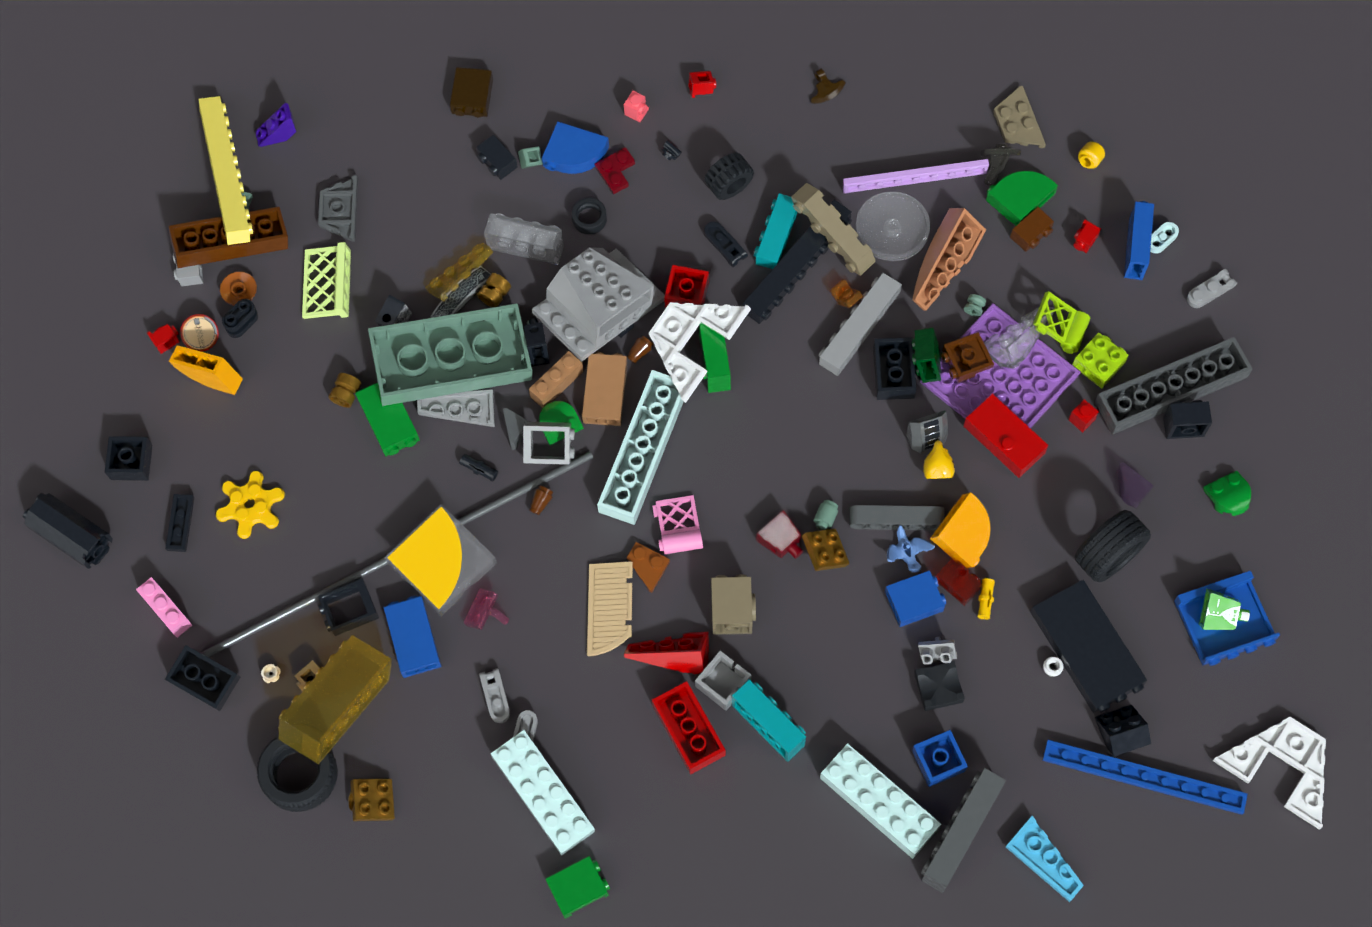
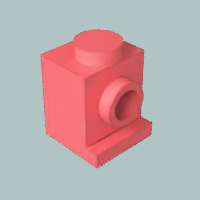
[624,91,649,122]

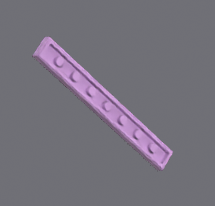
[842,159,989,193]

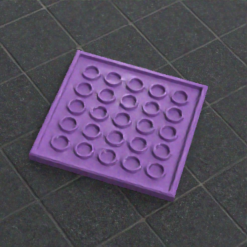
[920,303,1081,428]

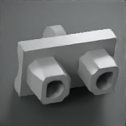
[918,637,957,664]

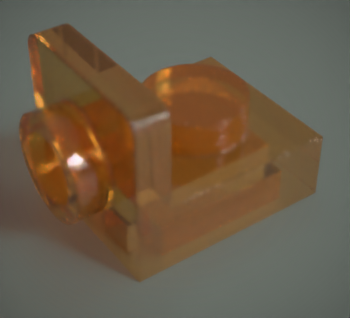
[830,279,863,308]

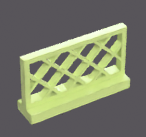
[302,242,351,319]

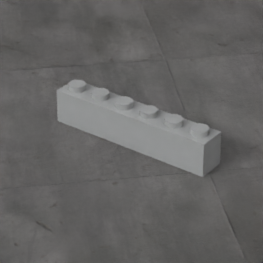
[819,273,902,376]

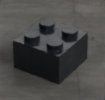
[1163,400,1212,439]
[105,436,153,481]

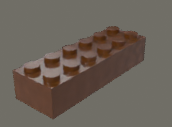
[169,207,288,269]

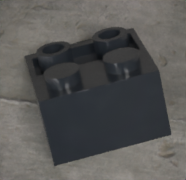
[1095,705,1151,757]

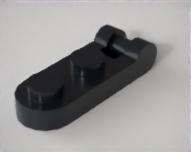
[704,222,748,267]

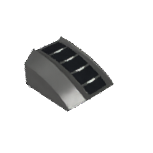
[906,410,948,453]

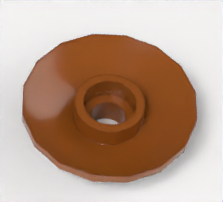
[220,272,257,306]

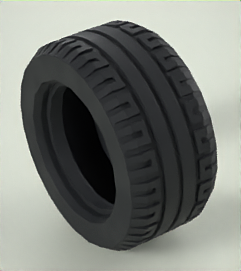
[1075,510,1151,583]
[257,731,338,812]

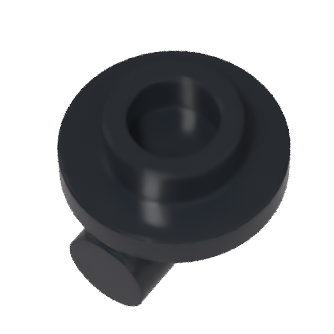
[661,140,682,160]

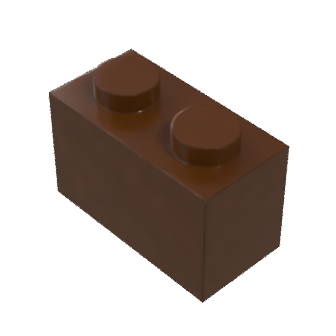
[1010,207,1054,252]

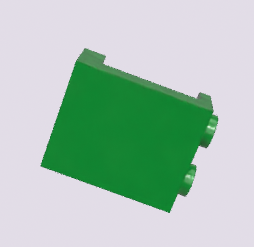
[545,856,610,919]

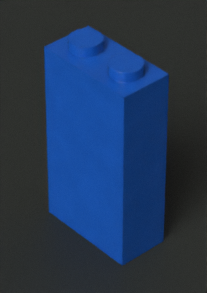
[1124,201,1154,280]
[384,596,442,678]

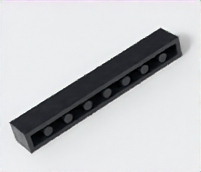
[742,199,852,324]

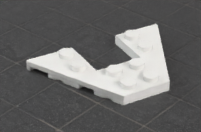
[649,302,751,403]
[1213,717,1326,830]

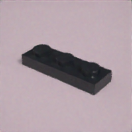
[165,494,195,552]

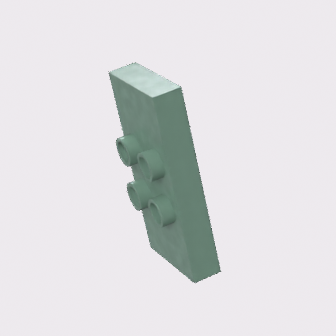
[368,304,532,406]

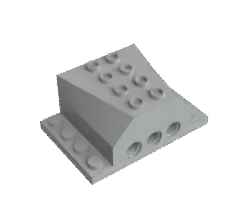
[532,247,665,362]

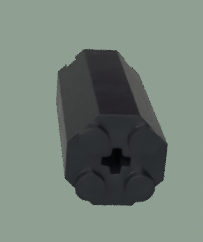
[23,493,113,569]

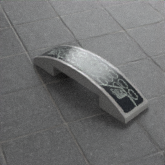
[430,266,491,318]

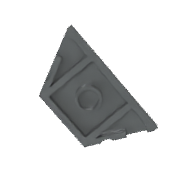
[318,175,358,242]

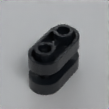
[222,299,258,338]

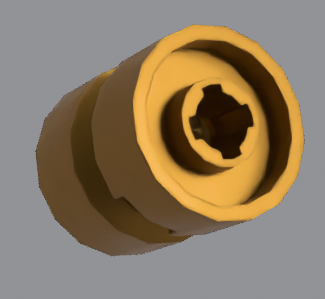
[477,273,511,308]
[328,373,362,408]

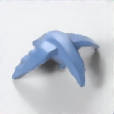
[887,525,935,572]

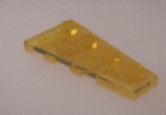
[425,243,493,302]

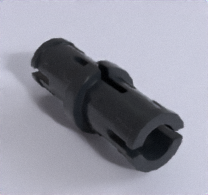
[459,454,498,482]

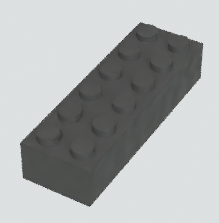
[921,768,1006,893]

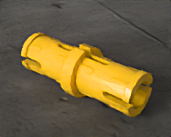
[977,578,995,620]

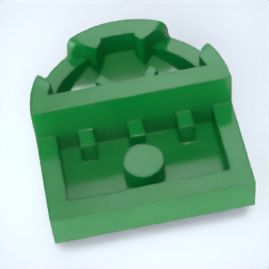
[538,401,584,445]
[1204,471,1251,516]

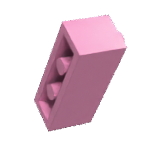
[136,577,192,638]

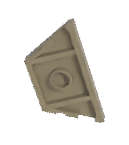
[993,86,1046,148]

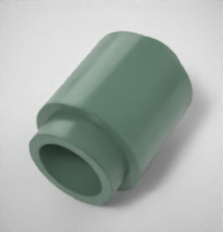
[813,500,838,530]

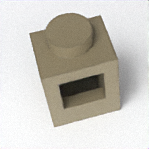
[295,660,328,694]

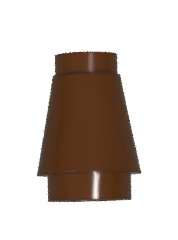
[627,335,653,363]
[529,485,553,515]

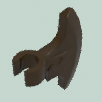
[811,68,846,104]

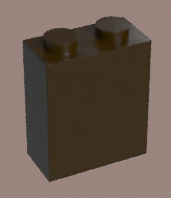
[450,67,493,118]

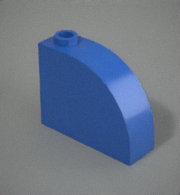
[542,122,609,174]

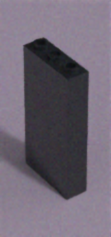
[1030,579,1147,713]

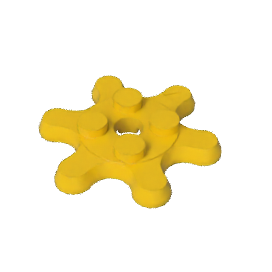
[216,471,285,539]

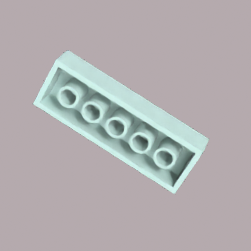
[491,730,595,856]
[820,743,941,859]

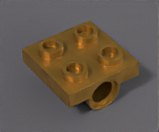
[802,529,850,571]
[349,779,395,821]

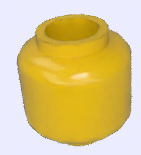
[1078,141,1105,169]

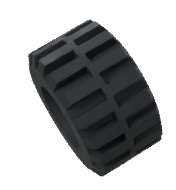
[704,152,754,200]

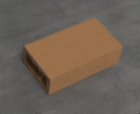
[582,352,627,426]

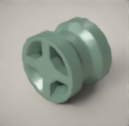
[964,294,986,317]

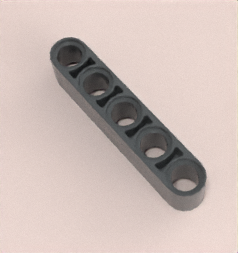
[850,505,945,530]

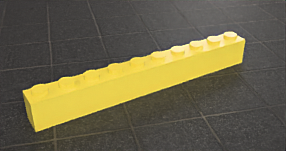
[198,96,253,245]

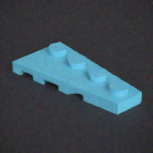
[1006,816,1084,902]

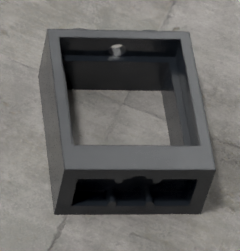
[317,578,379,636]

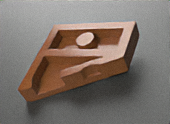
[627,542,670,593]

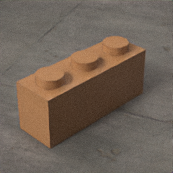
[529,351,584,408]

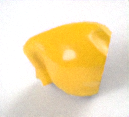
[923,440,955,479]

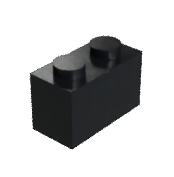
[476,135,518,180]

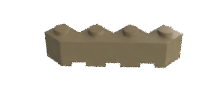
[791,183,876,276]

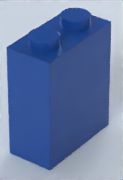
[885,571,946,627]

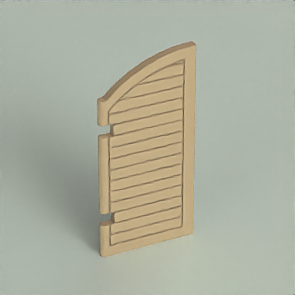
[587,562,633,656]

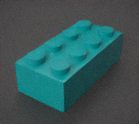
[732,680,806,762]

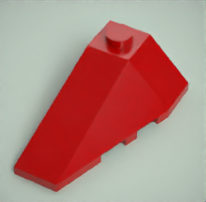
[624,632,709,674]

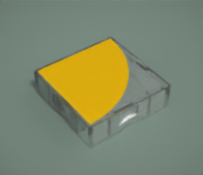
[384,504,497,617]

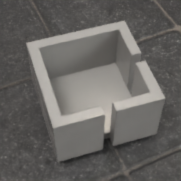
[695,651,751,711]

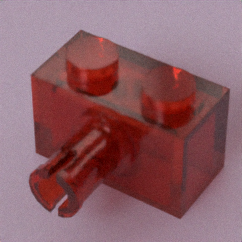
[936,559,982,606]

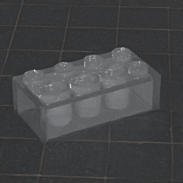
[484,213,564,265]

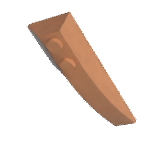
[912,208,986,311]

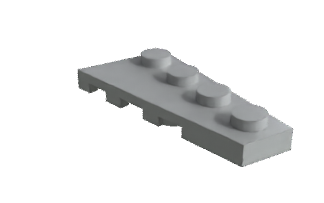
[417,389,495,427]

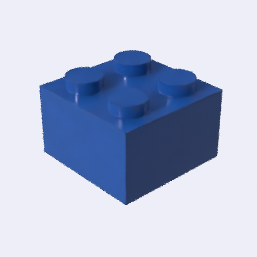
[912,730,968,787]

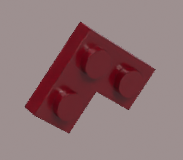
[595,147,635,195]

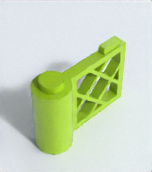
[1033,291,1090,354]

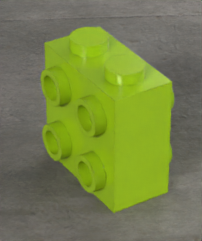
[1073,332,1129,389]

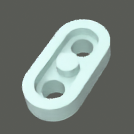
[1150,222,1179,253]

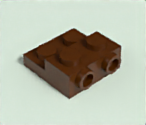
[941,332,994,383]

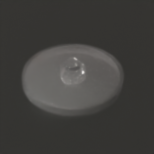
[856,191,930,261]

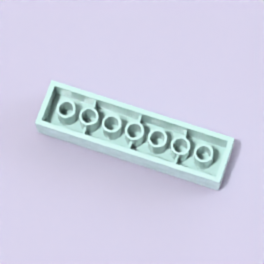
[597,370,684,525]

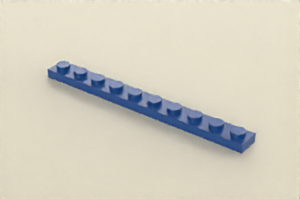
[1042,740,1248,815]

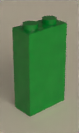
[355,383,420,457]

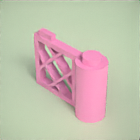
[652,495,703,554]

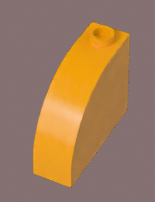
[169,345,243,395]
[930,492,990,569]

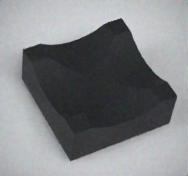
[914,661,965,711]

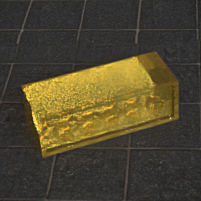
[278,635,392,764]

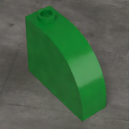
[986,171,1058,226]

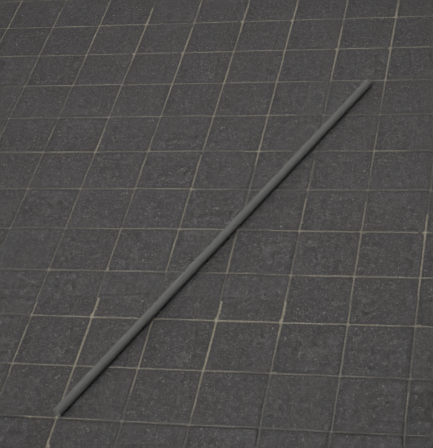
[201,451,593,657]

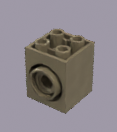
[711,574,756,635]

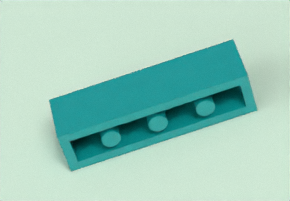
[754,193,798,269]

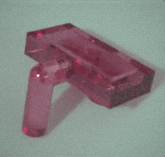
[464,589,509,630]

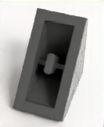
[503,408,529,450]

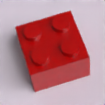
[664,265,709,308]

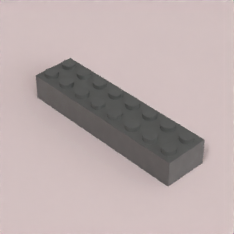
[1095,337,1253,435]

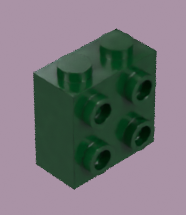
[912,328,941,383]

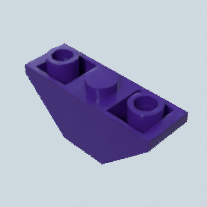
[255,103,296,147]

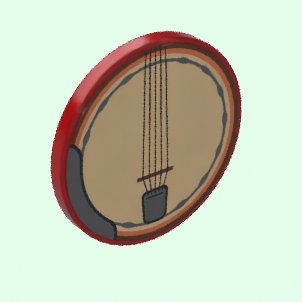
[181,314,219,351]

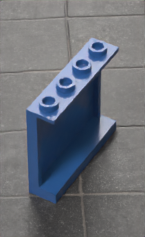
[1174,570,1280,666]

